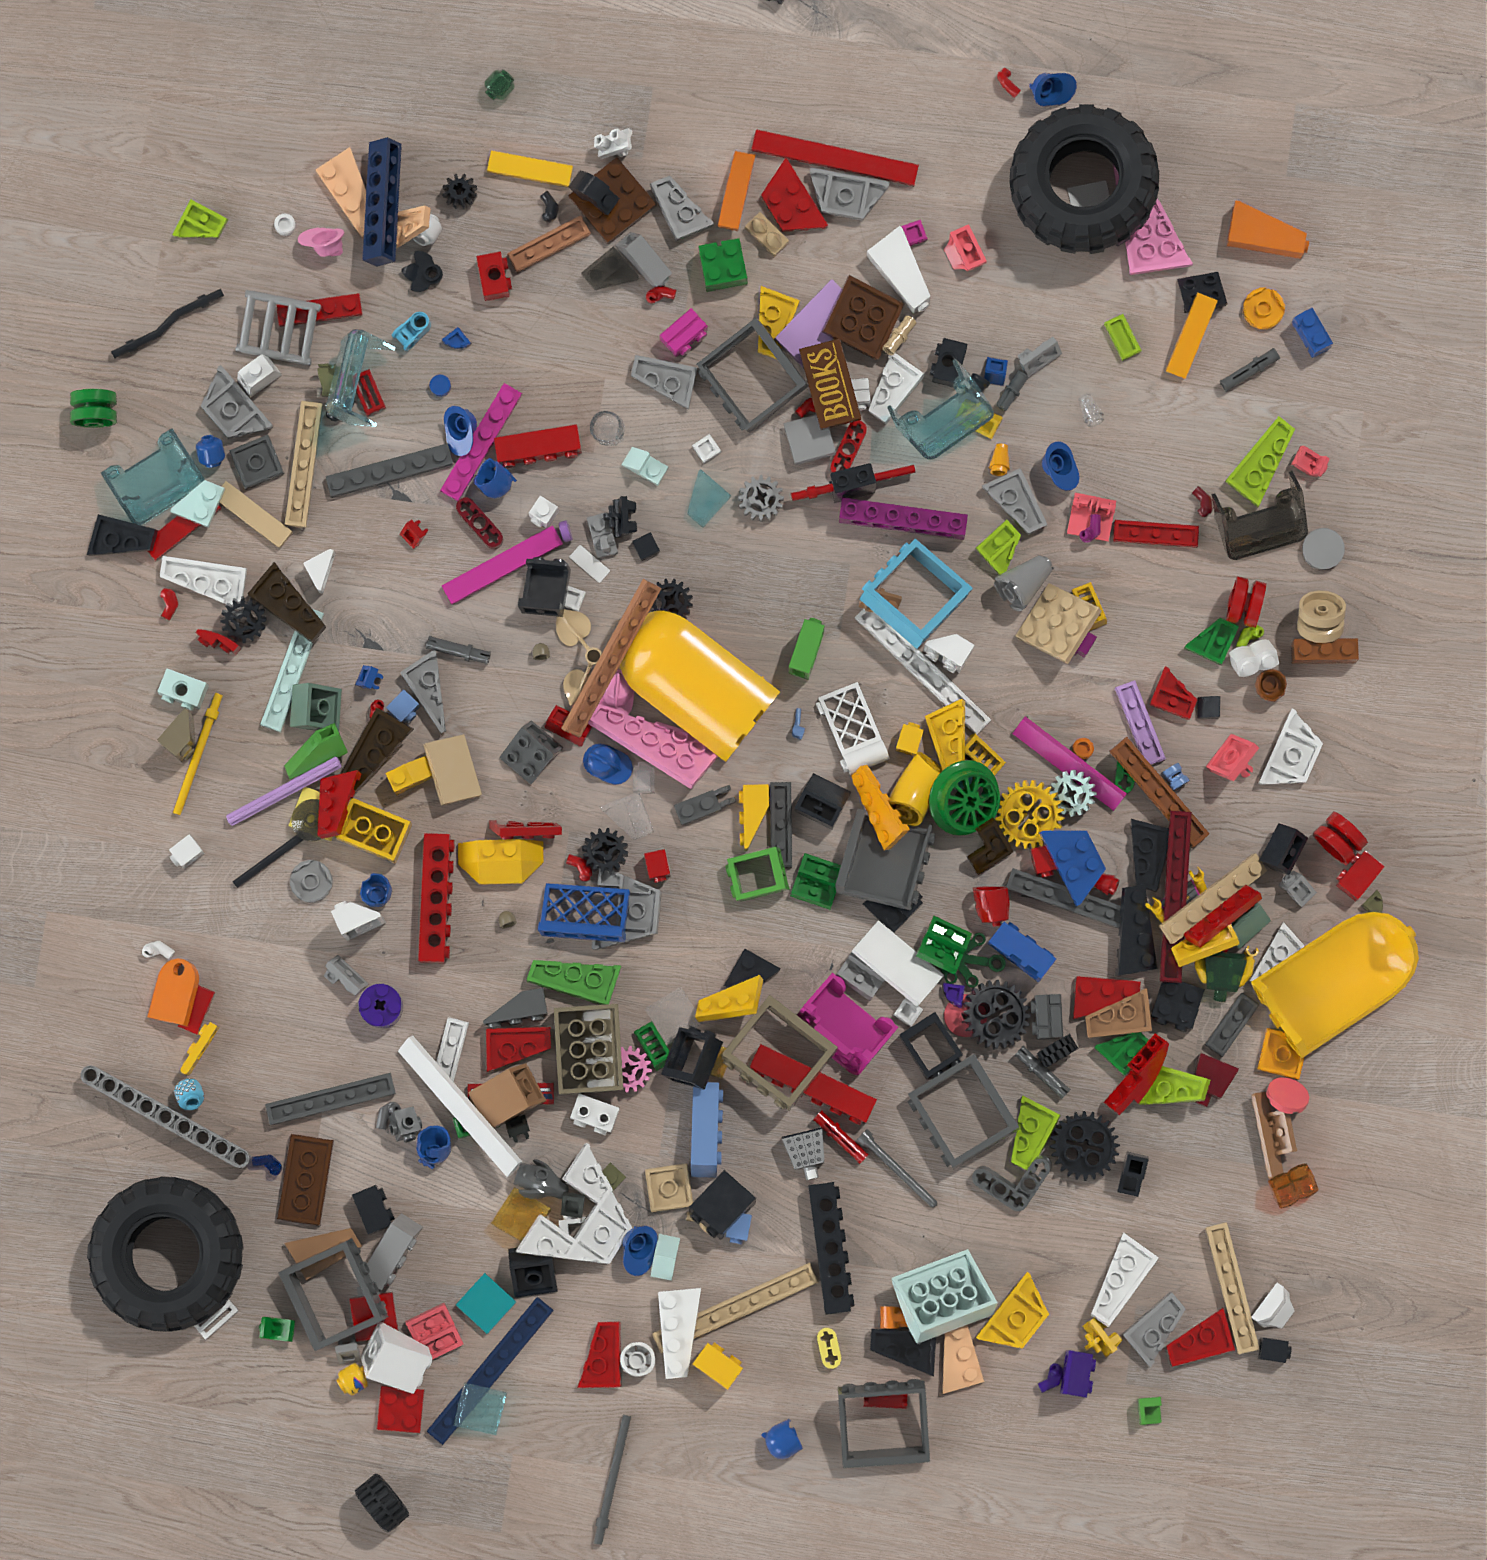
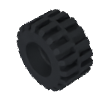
[355,1473,409,1533]

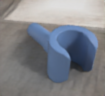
[792,708,805,739]

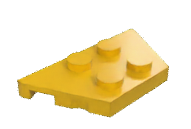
[976,1272,1049,1349]

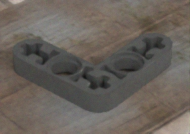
[972,1156,1052,1211]

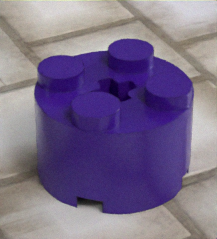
[358,984,403,1028]

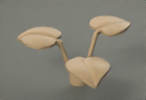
[556,609,621,707]

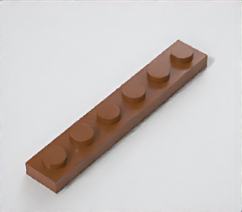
[1109,737,1210,848]

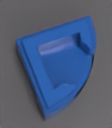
[442,327,471,349]

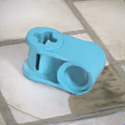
[391,312,431,351]

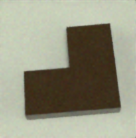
[967,817,1013,875]

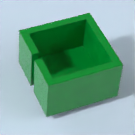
[698,238,748,292]

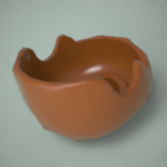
[1255,669,1287,702]

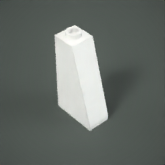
[867,226,930,314]

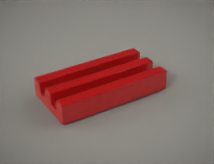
[351,369,386,416]

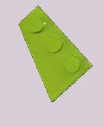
[1139,1066,1211,1105]
[1011,1095,1061,1172]

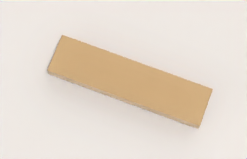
[220,481,293,549]

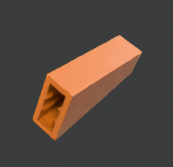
[1227,200,1309,259]

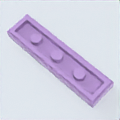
[1115,680,1166,765]

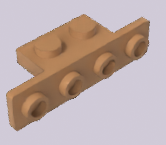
[1251,1092,1297,1179]

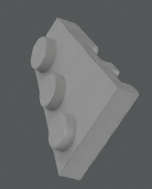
[631,355,697,410]

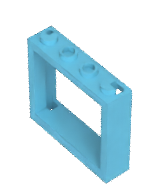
[860,539,973,649]

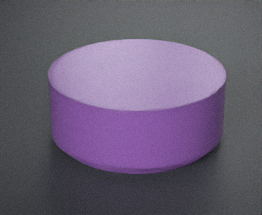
[559,520,573,542]

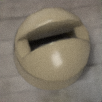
[533,643,550,660]
[499,911,517,929]

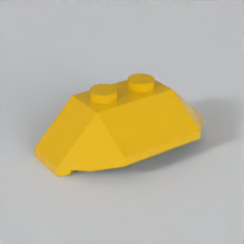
[458,839,544,885]

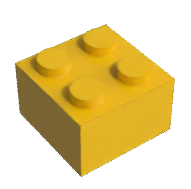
[693,1342,743,1390]

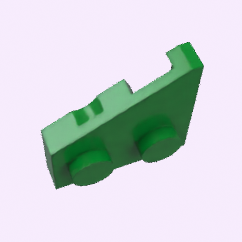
[1184,618,1239,665]
[1094,1033,1149,1076]

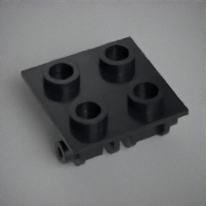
[1177,272,1227,314]

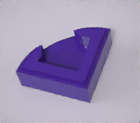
[943,983,965,1008]

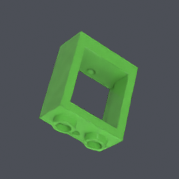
[788,618,825,680]
[726,847,790,902]

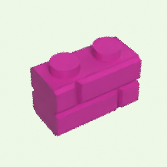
[659,308,708,357]

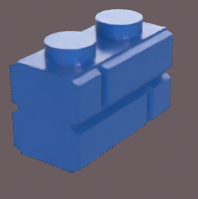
[1292,307,1333,358]

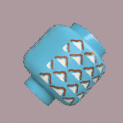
[174,1079,205,1110]

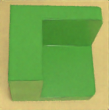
[1137,1397,1162,1425]

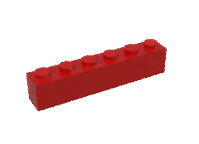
[749,1044,877,1125]

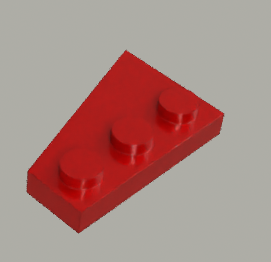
[489,820,562,840]
[1073,976,1141,1019]
[577,1322,621,1388]

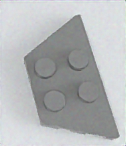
[810,167,890,221]
[201,365,273,439]

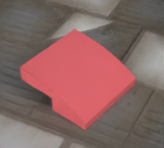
[405,1303,464,1360]

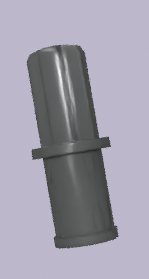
[997,371,1029,411]

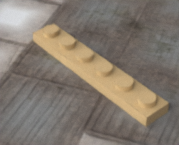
[285,401,323,528]
[1159,853,1267,944]
[1205,1222,1259,1354]

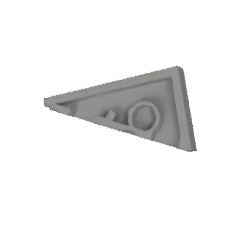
[400,650,446,734]

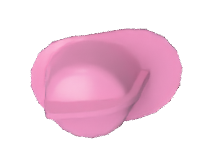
[298,228,344,257]
[599,670,634,715]

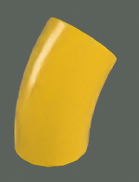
[889,752,943,826]

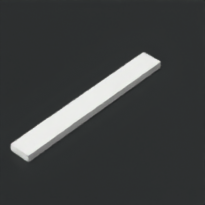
[855,609,991,735]
[398,1036,522,1177]

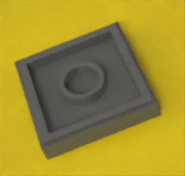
[229,435,284,490]

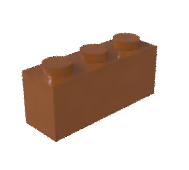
[1291,638,1359,664]

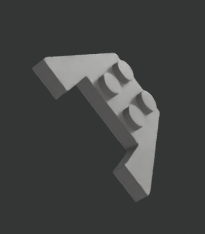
[592,869,662,950]

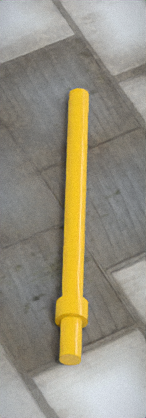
[173,693,223,815]

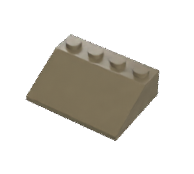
[554,1004,623,1096]

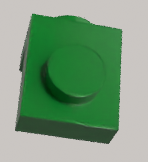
[259,1316,295,1342]

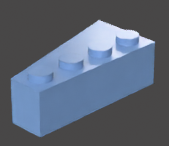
[691,1082,723,1178]

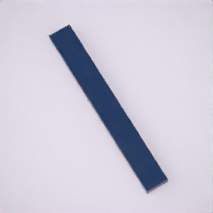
[426,1297,554,1445]

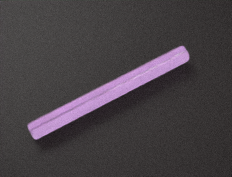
[226,757,342,826]

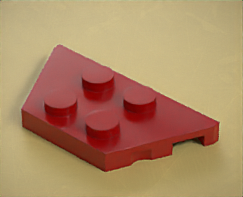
[761,158,828,232]

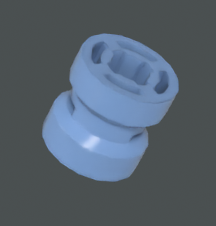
[1161,763,1190,791]

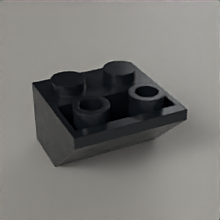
[794,773,851,830]

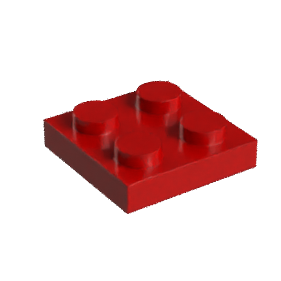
[377,1386,425,1433]

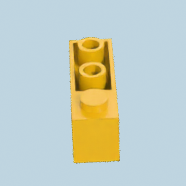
[739,784,769,851]

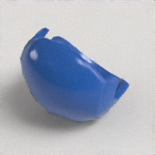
[360,873,393,907]

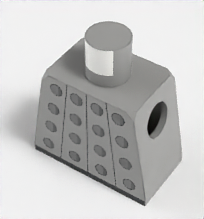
[782,1127,824,1180]

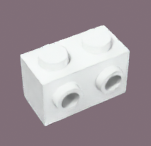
[570,1094,620,1135]

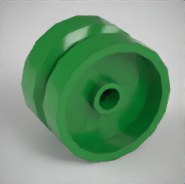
[70,389,117,428]

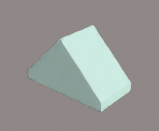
[651,1234,680,1281]

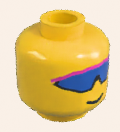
[336,1363,368,1395]

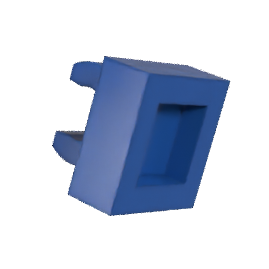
[355,665,383,689]

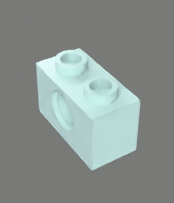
[157,668,209,711]

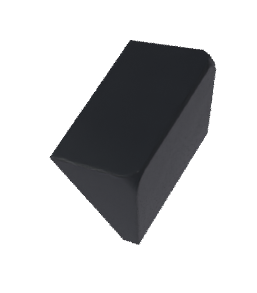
[1197,696,1220,719]

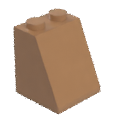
[468,1063,546,1128]

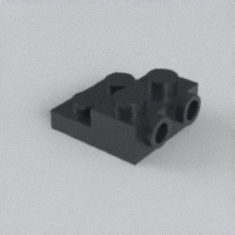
[862,893,923,933]
[1151,982,1205,1032]

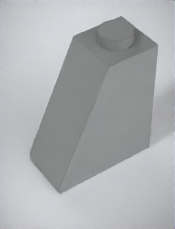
[615,232,672,287]

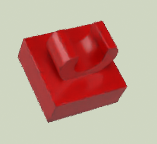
[400,519,428,549]

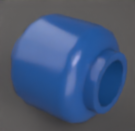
[196,435,225,468]

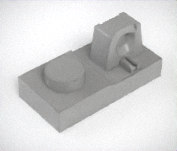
[1018,337,1062,377]
[587,512,618,559]
[324,955,369,996]

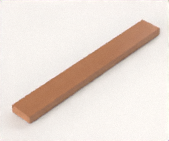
[561,579,662,738]

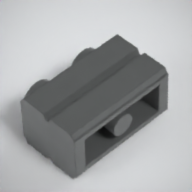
[1031,994,1063,1040]

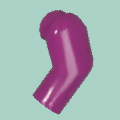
[1079,514,1101,543]

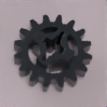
[651,578,693,617]
[220,596,267,643]
[582,828,628,875]

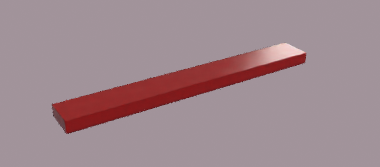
[751,129,919,186]

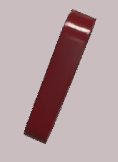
[456,497,503,549]

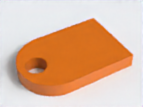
[148,959,199,1027]

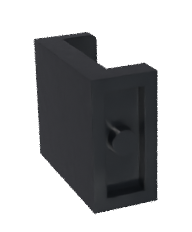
[829,463,876,503]
[518,557,571,617]
[689,1170,756,1240]

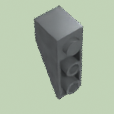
[483,988,548,1028]

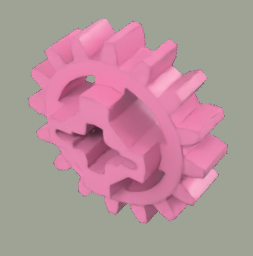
[619,1046,652,1093]

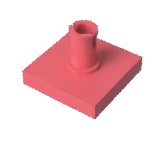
[1206,734,1259,782]

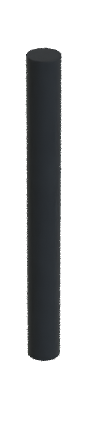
[232,831,306,888]

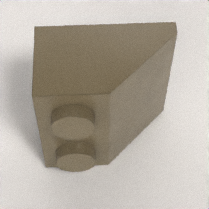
[157,708,196,762]

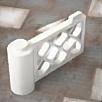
[816,682,890,775]

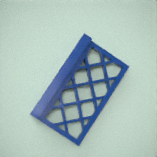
[538,883,630,943]

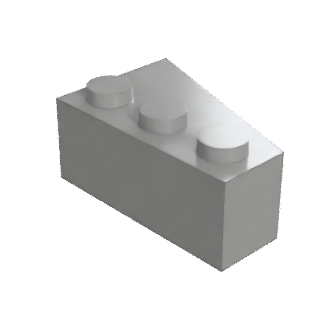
[367,1213,423,1290]

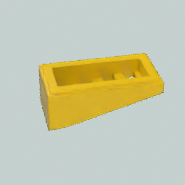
[1071,582,1107,631]
[965,734,1006,776]

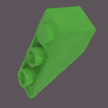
[284,723,348,779]

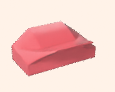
[944,224,987,271]

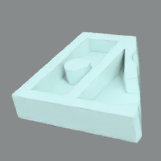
[170,480,225,528]

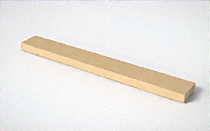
[652,1263,819,1353]

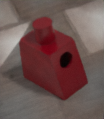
[1194,1053,1239,1108]

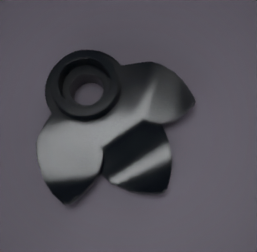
[401,251,443,292]

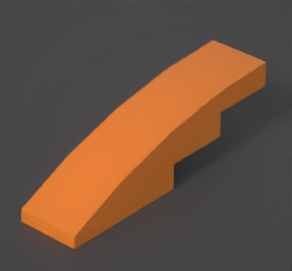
[718,151,756,231]

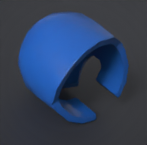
[474,458,517,499]
[416,1125,451,1169]
[761,1419,803,1460]

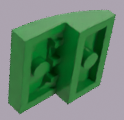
[790,853,841,910]
[916,916,972,974]

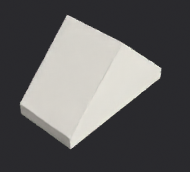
[303,549,336,594]

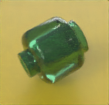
[484,69,515,100]

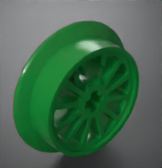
[929,760,1000,836]

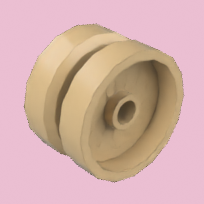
[1297,591,1346,643]

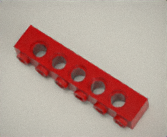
[418,833,455,964]

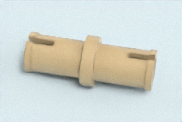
[883,315,917,356]

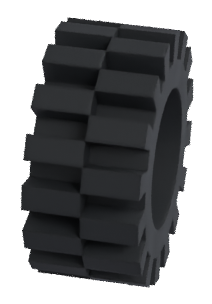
[1037,1034,1079,1068]

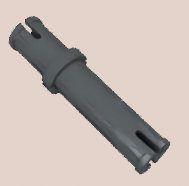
[1220,348,1280,392]
[426,636,491,665]
[1014,1045,1071,1099]

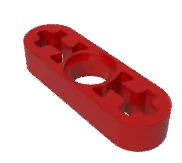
[830,420,867,473]

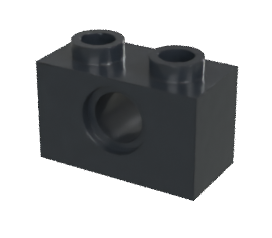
[929,338,968,388]

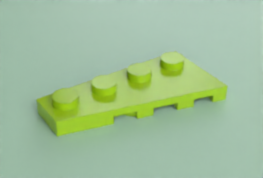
[1225,416,1295,507]

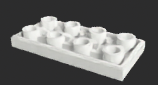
[852,920,944,1007]

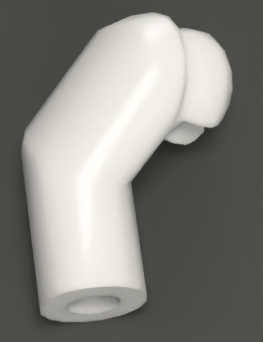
[142,941,175,960]

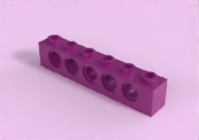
[839,497,968,540]

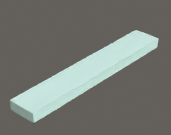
[260,609,324,733]

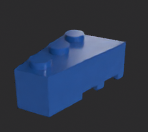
[988,922,1057,983]

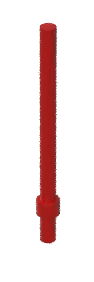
[791,465,916,501]

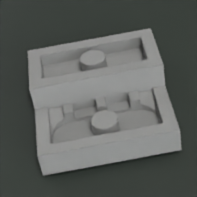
[783,415,836,465]
[836,940,885,1001]

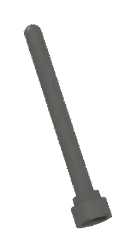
[856,1129,937,1208]

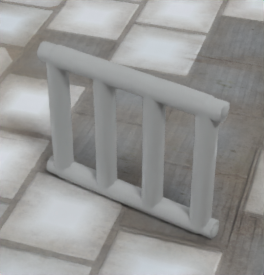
[235,290,321,366]

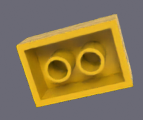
[335,798,413,864]

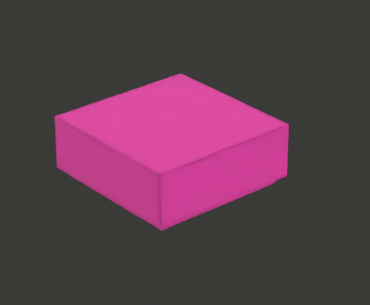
[901,219,928,246]

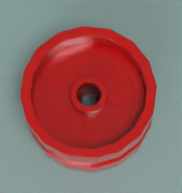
[1226,576,1267,628]
[1313,811,1368,865]

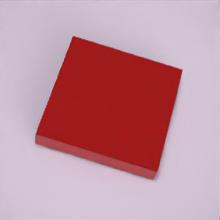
[349,1292,399,1342]

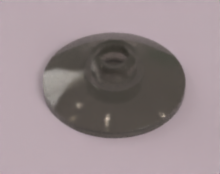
[291,799,321,842]

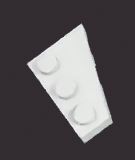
[869,353,924,425]
[1249,922,1304,983]

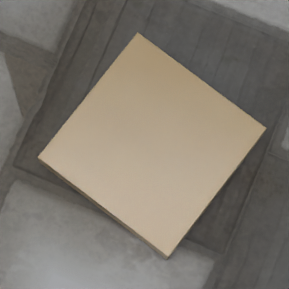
[645,1163,693,1212]

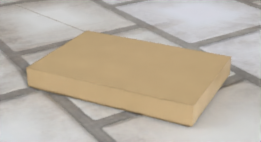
[423,734,482,805]

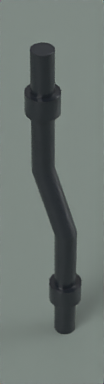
[111,288,224,359]

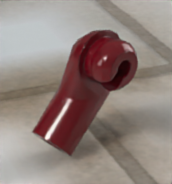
[1191,486,1213,517]

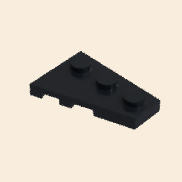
[870,1329,936,1377]

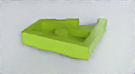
[172,199,229,238]
[975,519,1021,575]

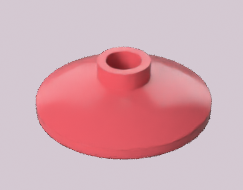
[944,994,987,1037]

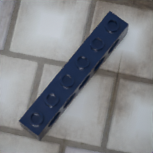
[362,137,402,267]

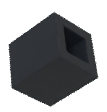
[1258,1338,1292,1363]

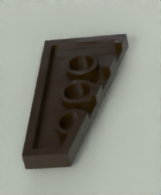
[247,562,326,643]
[341,708,414,793]

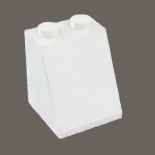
[360,1322,432,1394]

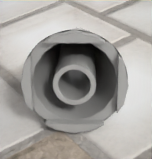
[994,555,1052,611]

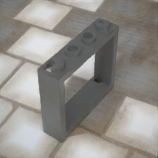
[696,318,809,433]
[907,1054,1020,1170]
[278,1238,388,1351]
[837,1379,930,1468]

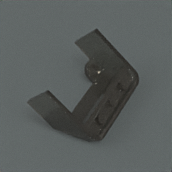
[1211,471,1308,560]

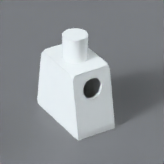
[237,354,282,398]

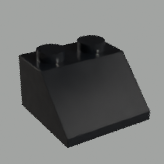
[508,1247,558,1298]

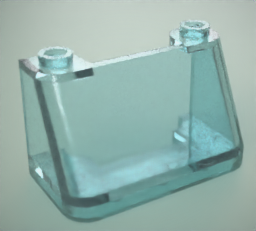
[101,428,204,525]

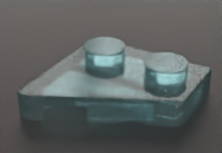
[687,469,731,528]

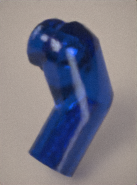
[252,1154,282,1176]

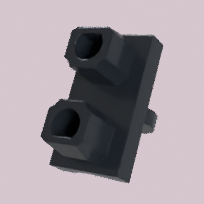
[603,496,637,538]

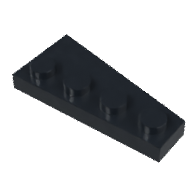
[1115,884,1158,976]

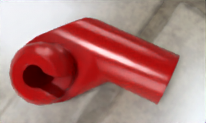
[646,285,677,304]
[566,854,592,882]

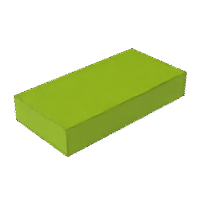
[1104,314,1142,361]

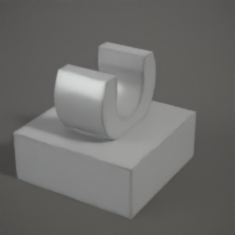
[335,1337,361,1365]

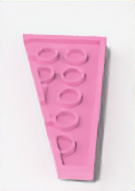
[1113,165,1193,275]
[588,704,718,789]

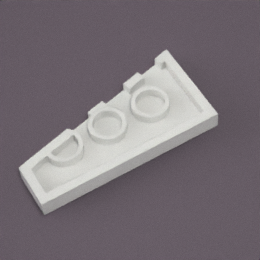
[1091,1233,1159,1328]
[658,1288,701,1379]

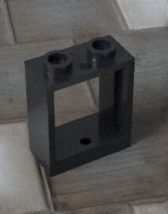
[898,1012,963,1080]
[661,1026,723,1090]

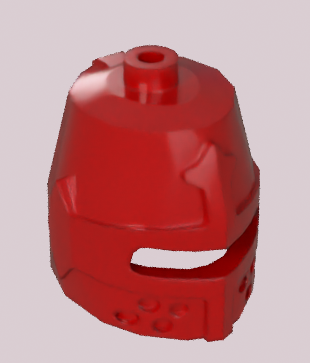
[973,886,1010,927]

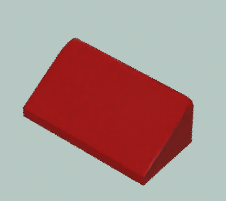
[545,705,593,747]

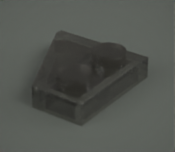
[581,247,639,290]

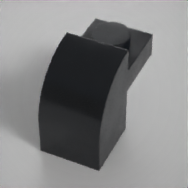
[568,170,620,215]
[1117,1151,1149,1197]

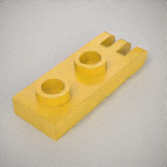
[180,1022,220,1075]

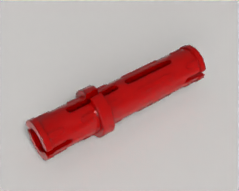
[813,1110,869,1164]

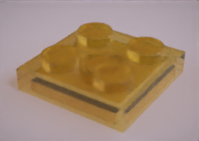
[491,1187,551,1242]

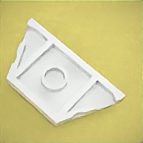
[1258,709,1323,785]

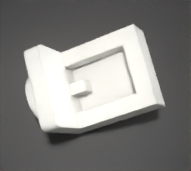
[559,1216,581,1234]

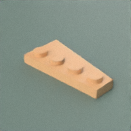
[316,147,366,239]

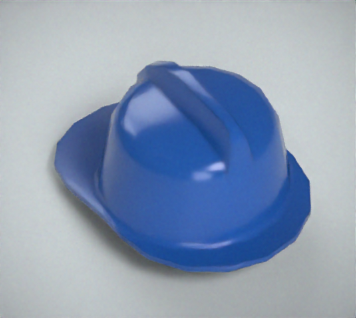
[1029,73,1077,106]
[444,406,477,456]
[1042,442,1080,491]
[583,743,633,785]
[623,1226,658,1276]

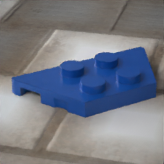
[1039,831,1106,906]

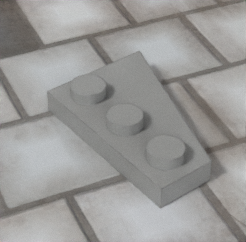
[650,176,715,241]
[982,468,1048,535]
[1122,1292,1186,1368]

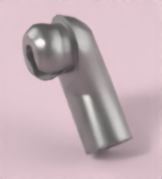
[376,1102,401,1130]

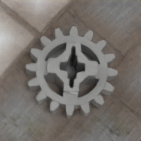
[738,475,784,522]

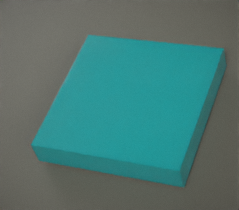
[456,1273,516,1334]

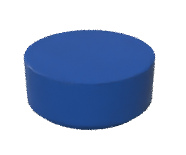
[430,375,451,397]

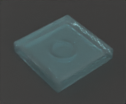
[453,1382,507,1435]

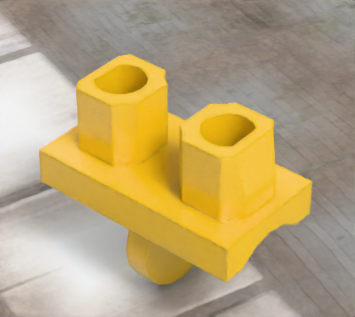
[1083,1318,1122,1357]

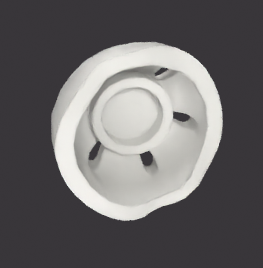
[620,1342,655,1377]

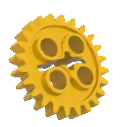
[995,780,1065,849]

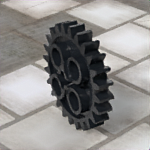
[961,980,1031,1050]
[1049,1111,1120,1181]

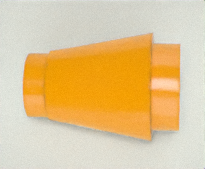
[989,443,1010,476]

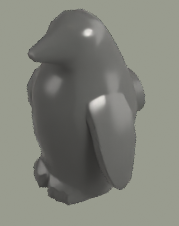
[514,1159,569,1199]

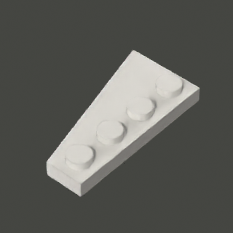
[160,556,247,610]

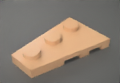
[396,205,431,249]
[942,1325,984,1394]

